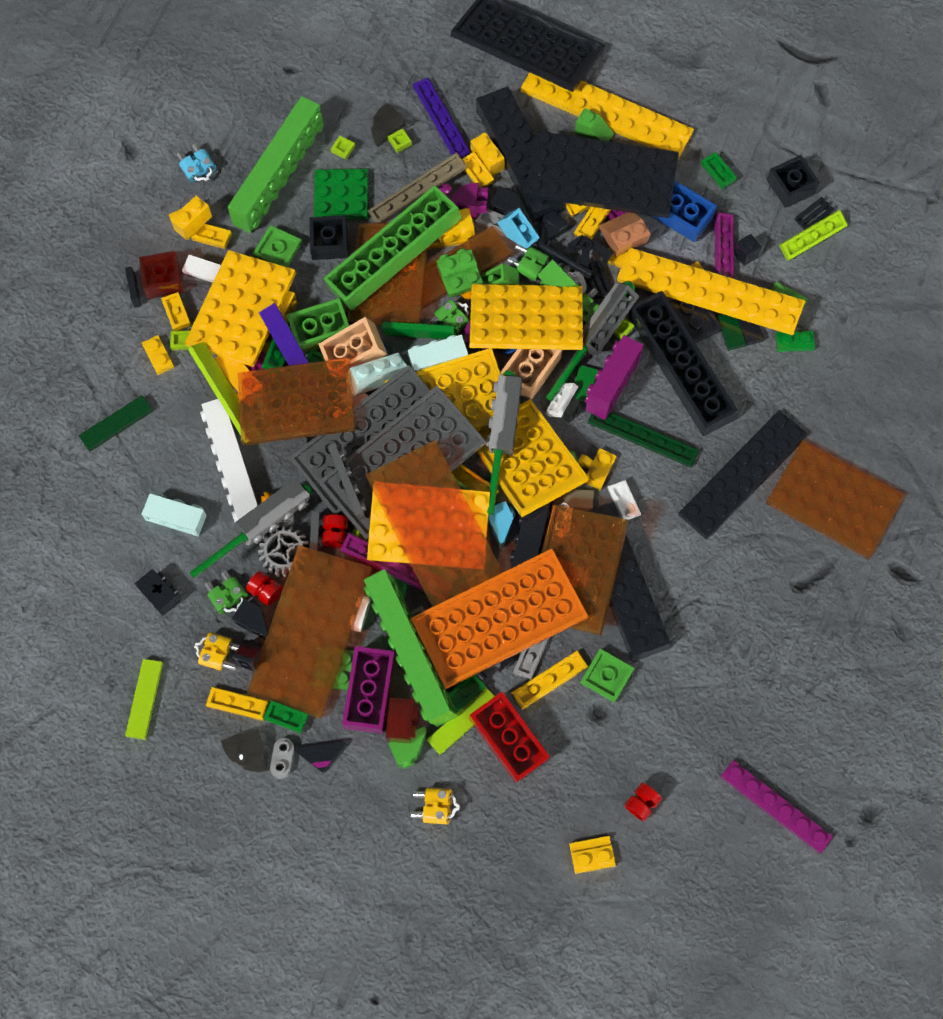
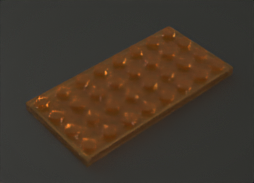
[365,440,503,607]
[247,545,373,719]

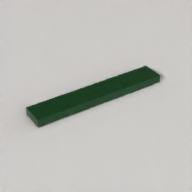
[588,412,699,468]

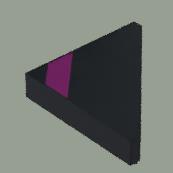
[294,742,346,774]

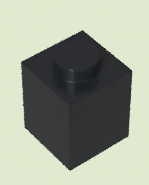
[734,234,762,266]

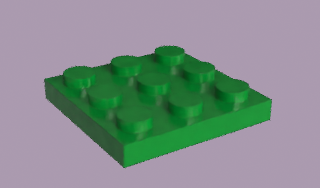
[314,169,368,220]

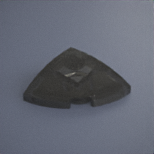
[371,103,406,147]
[221,729,268,772]

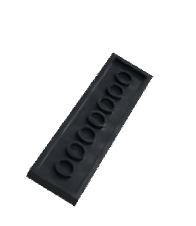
[678,410,808,540]

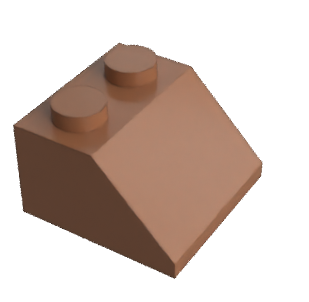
[599,212,651,257]

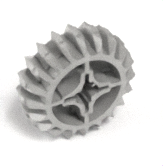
[258,526,310,578]

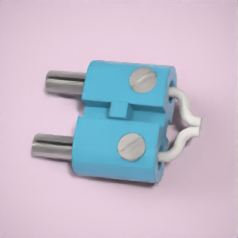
[177,143,217,182]

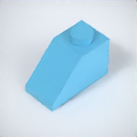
[497,208,540,249]
[488,501,515,549]

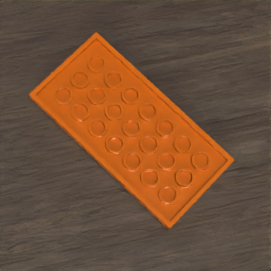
[411,549,588,689]

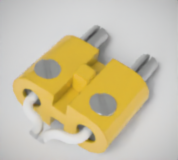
[194,632,240,671]
[411,787,460,825]

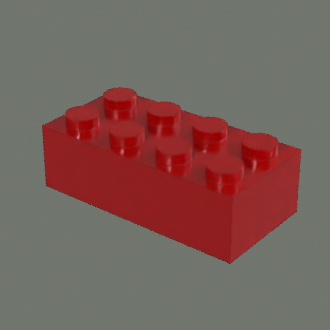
[468,692,550,784]

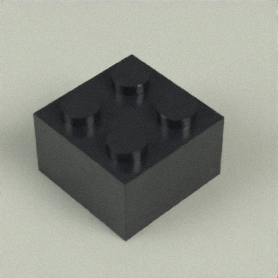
[767,155,820,208]
[309,215,349,260]

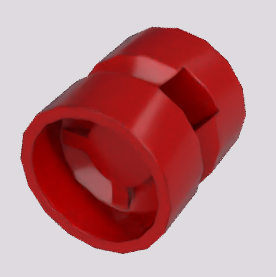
[322,514,348,548]
[246,570,283,606]
[624,782,662,822]

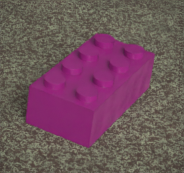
[585,335,643,420]
[342,646,396,734]

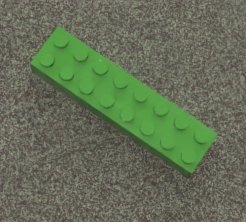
[228,96,324,234]
[323,185,462,311]
[364,569,459,727]

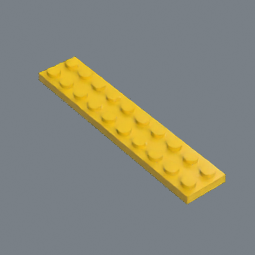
[520,72,694,160]
[617,248,805,335]

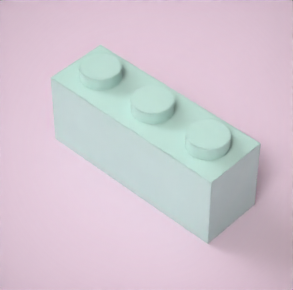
[408,335,468,372]
[346,353,407,396]
[142,493,207,536]

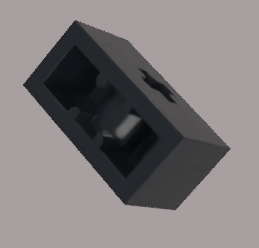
[134,568,180,616]

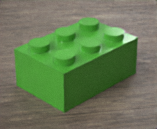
[287,298,349,354]

